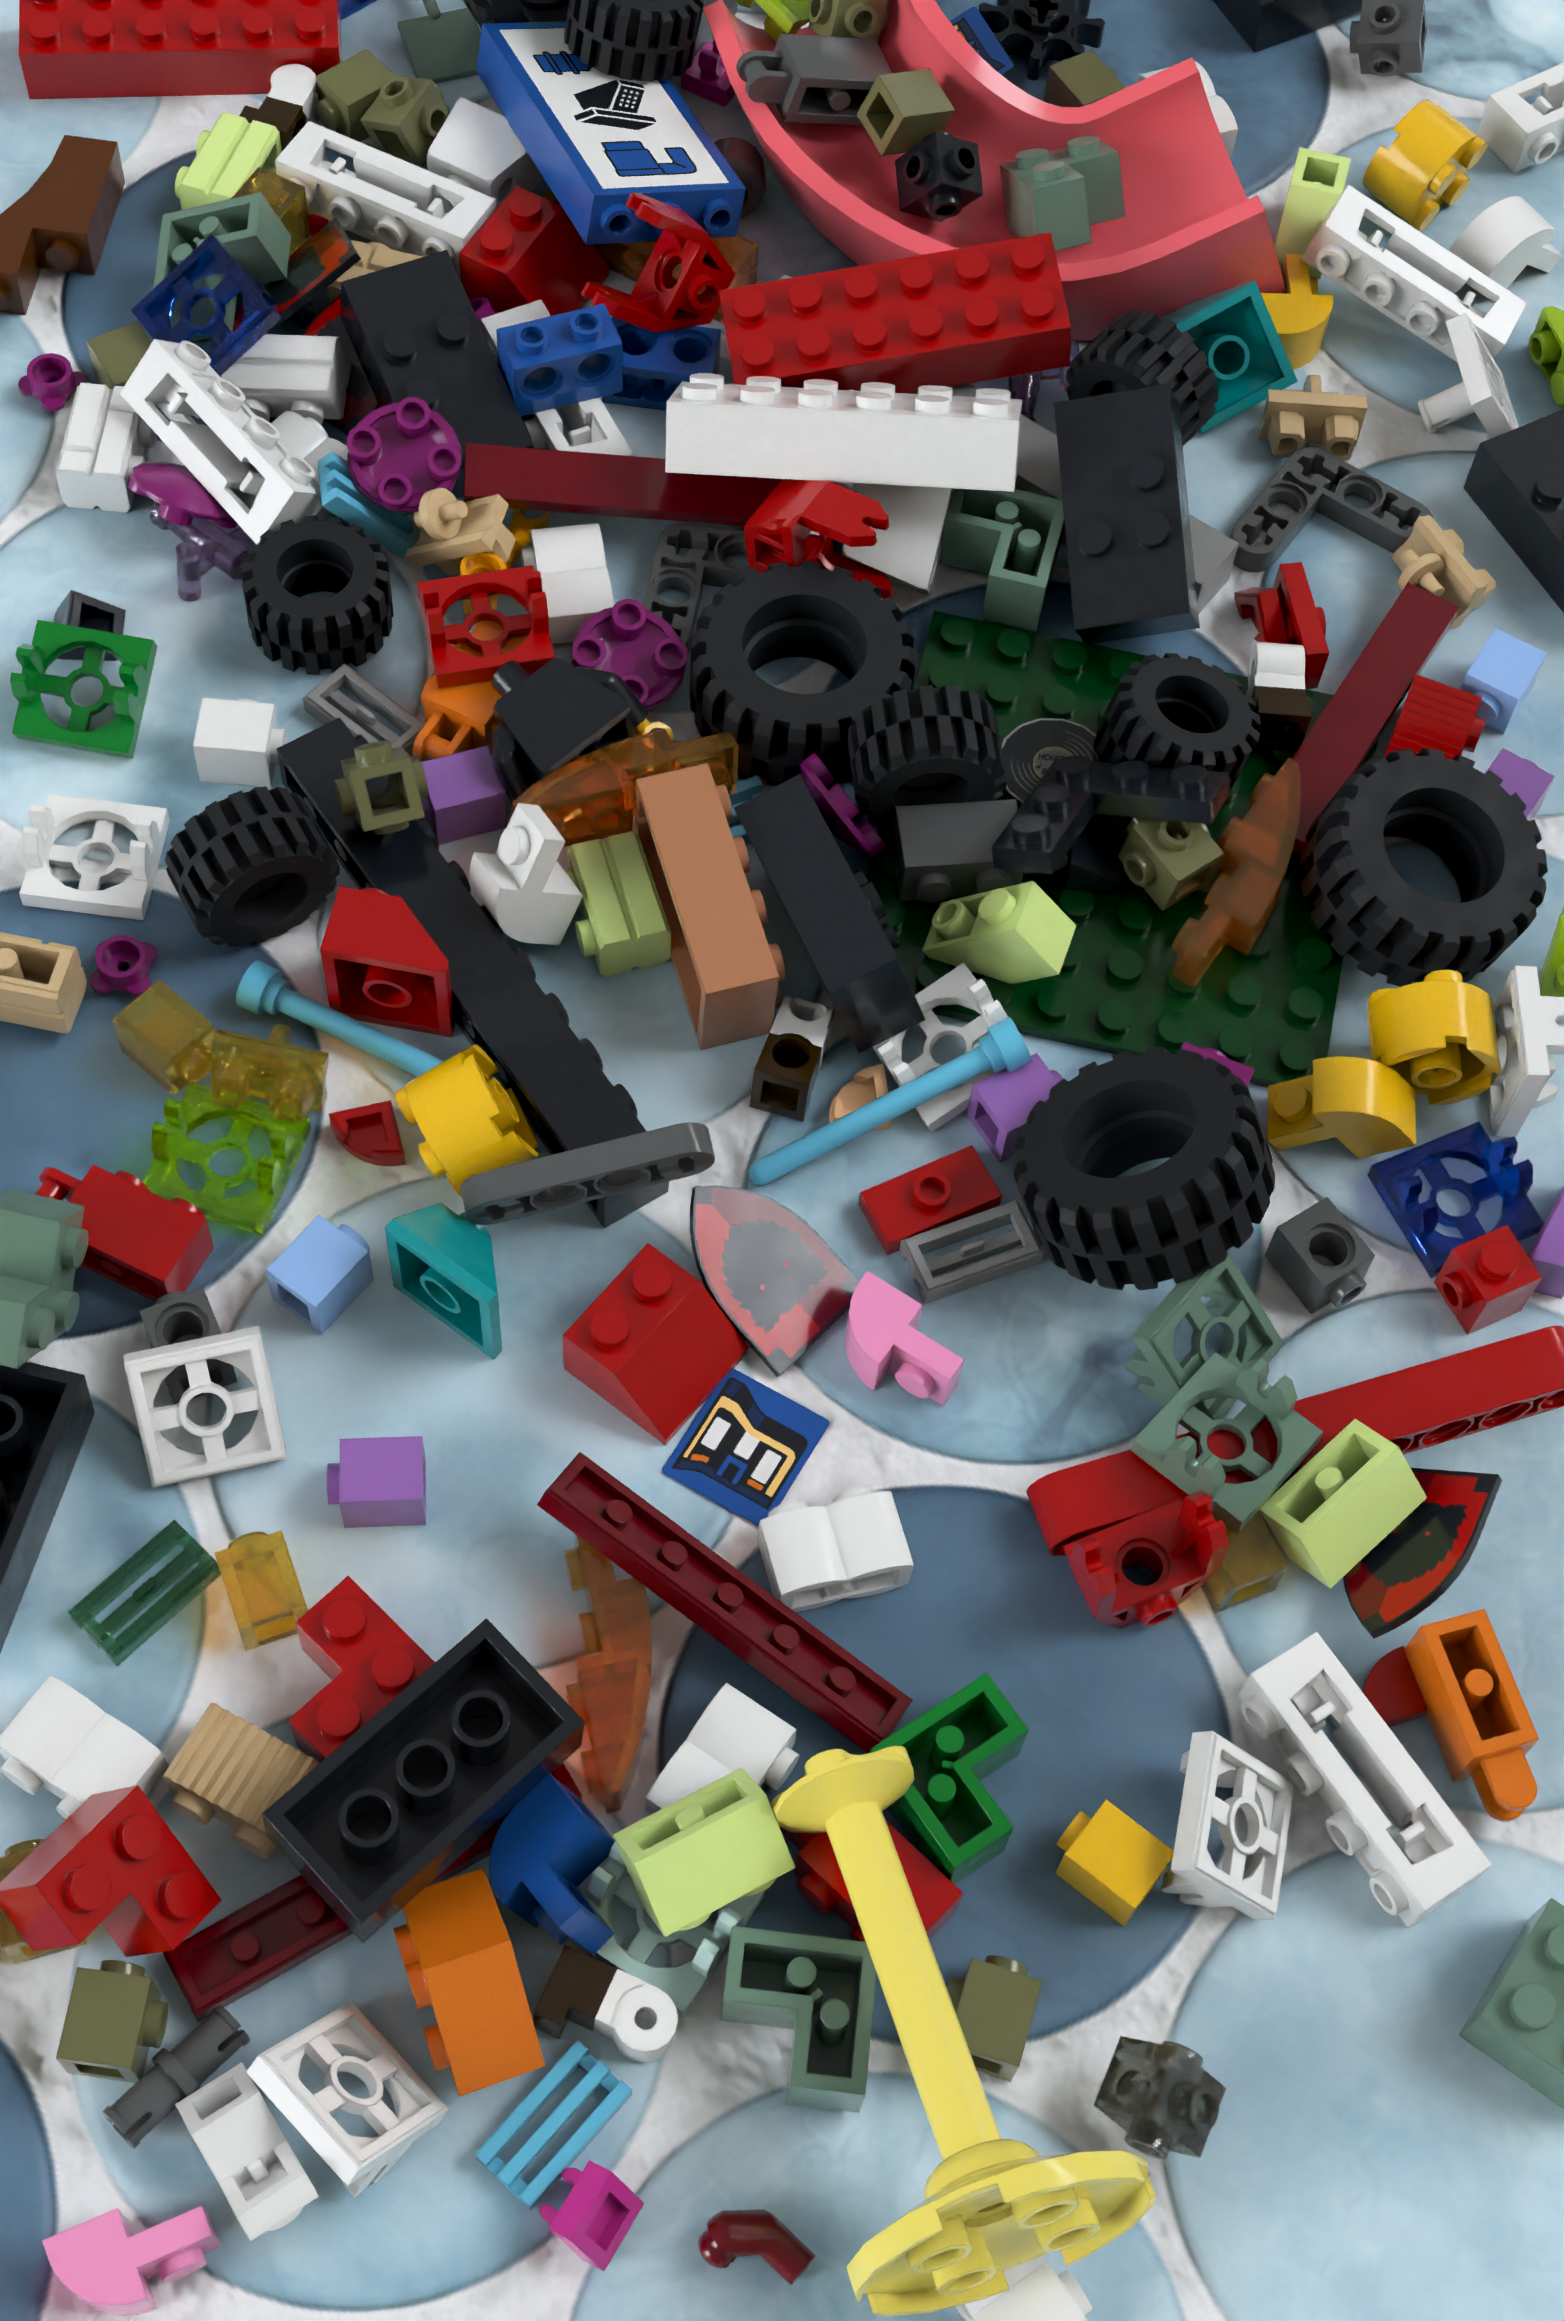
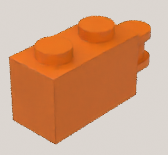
[412,621,528,761]
[1404,1609,1539,1822]

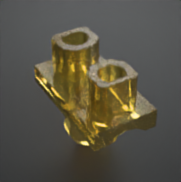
[211,1023,329,1123]

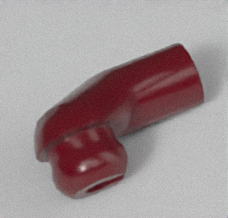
[698,2210,816,2285]

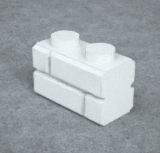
[221,333,351,424]
[55,383,157,513]

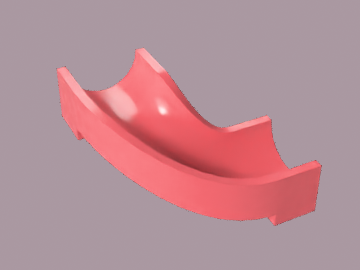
[703,0,1287,341]

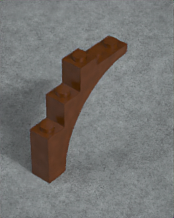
[0,135,125,315]

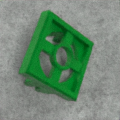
[10,620,158,759]

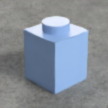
[1460,628,1547,735]
[266,1215,374,1335]

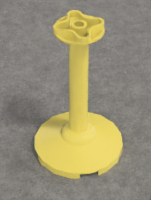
[771,1746,1156,2317]

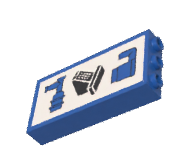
[476,21,746,245]

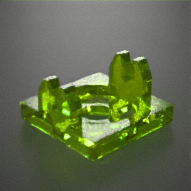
[143,1082,311,1236]

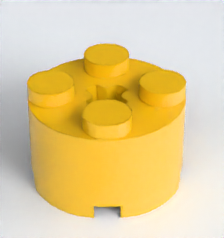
[1362,99,1488,232]
[1367,970,1501,1105]
[394,1044,539,1197]

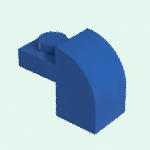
[489,1773,615,1955]

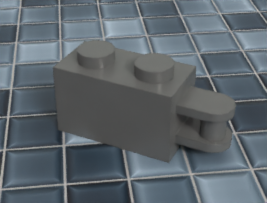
[736,34,892,125]
[891,799,1068,903]

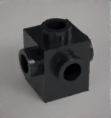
[895,132,983,222]

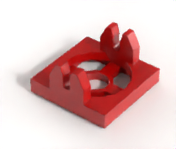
[417,565,555,688]

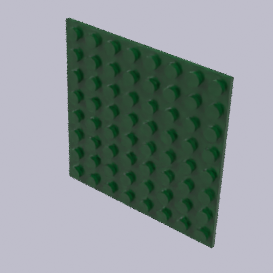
[866,611,1378,1087]

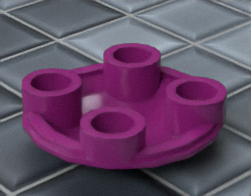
[347,397,462,512]
[128,462,240,529]
[570,599,689,711]
[799,752,888,859]

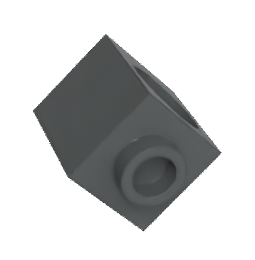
[1264,1197,1375,1314]
[139,1287,237,1404]

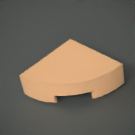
[828,1064,892,1130]

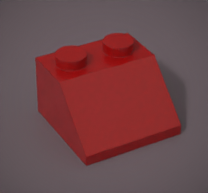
[459,185,609,316]
[320,886,455,1038]
[563,1243,749,1446]

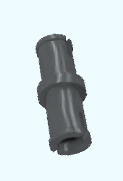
[102,2005,250,2149]

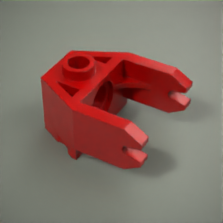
[581,192,736,332]
[744,480,893,599]
[1063,1491,1229,1629]

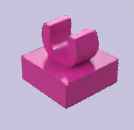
[681,37,736,107]
[539,2160,644,2271]

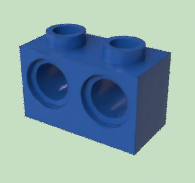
[496,303,623,416]
[602,317,721,411]

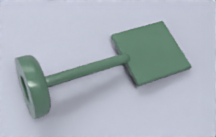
[397,0,481,84]

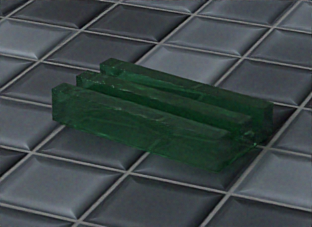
[68,1519,223,1667]

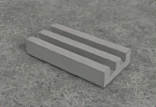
[303,663,425,756]
[899,1200,1044,1304]

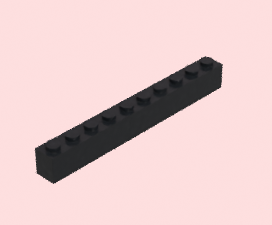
[277,717,669,1228]

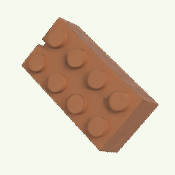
[634,763,786,1050]

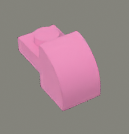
[845,1270,964,1406]
[42,2205,221,2316]

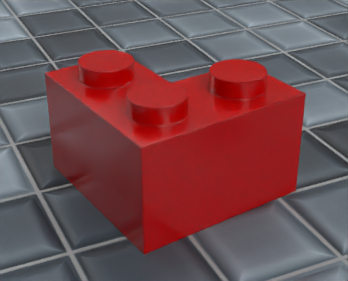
[289,1576,435,1763]
[0,1785,222,1957]

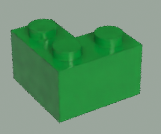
[870,1672,1029,1885]

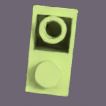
[1274,147,1351,279]
[922,881,1077,984]

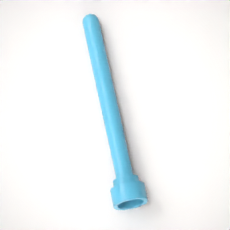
[236,960,506,1091]
[748,1017,1032,1185]

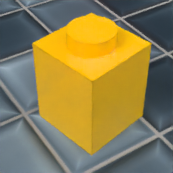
[1055,1799,1174,1926]

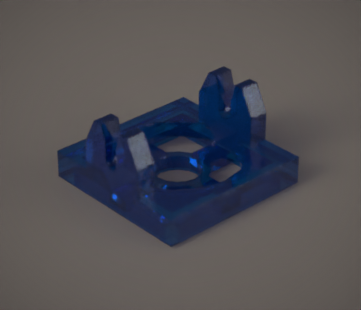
[131,234,282,376]
[1367,1121,1544,1278]

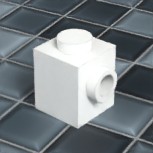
[193,698,288,788]

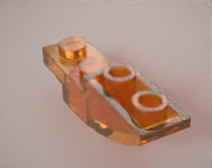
[512,729,739,847]
[1172,758,1301,988]
[564,1533,652,1814]

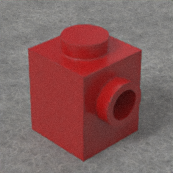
[1434,1225,1542,1335]

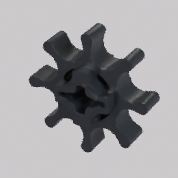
[978,0,1105,80]

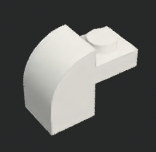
[1448,196,1562,291]
[470,803,583,945]
[175,2062,319,2241]

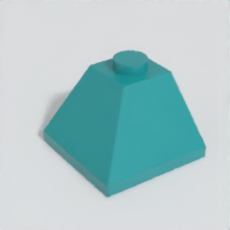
[1160,280,1298,434]
[385,1203,502,1360]

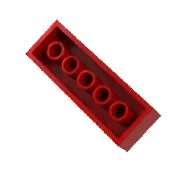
[19,0,342,99]
[719,232,1071,394]

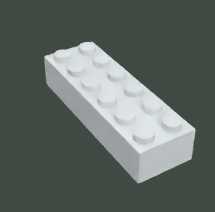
[665,373,1022,492]

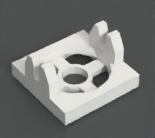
[19,794,170,921]
[871,963,1032,1133]
[1487,965,1564,1137]
[123,1326,287,1488]
[1161,1731,1294,1920]
[246,2001,449,2198]

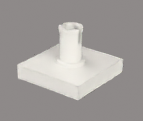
[1418,312,1519,438]

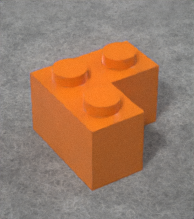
[393,1868,545,2097]

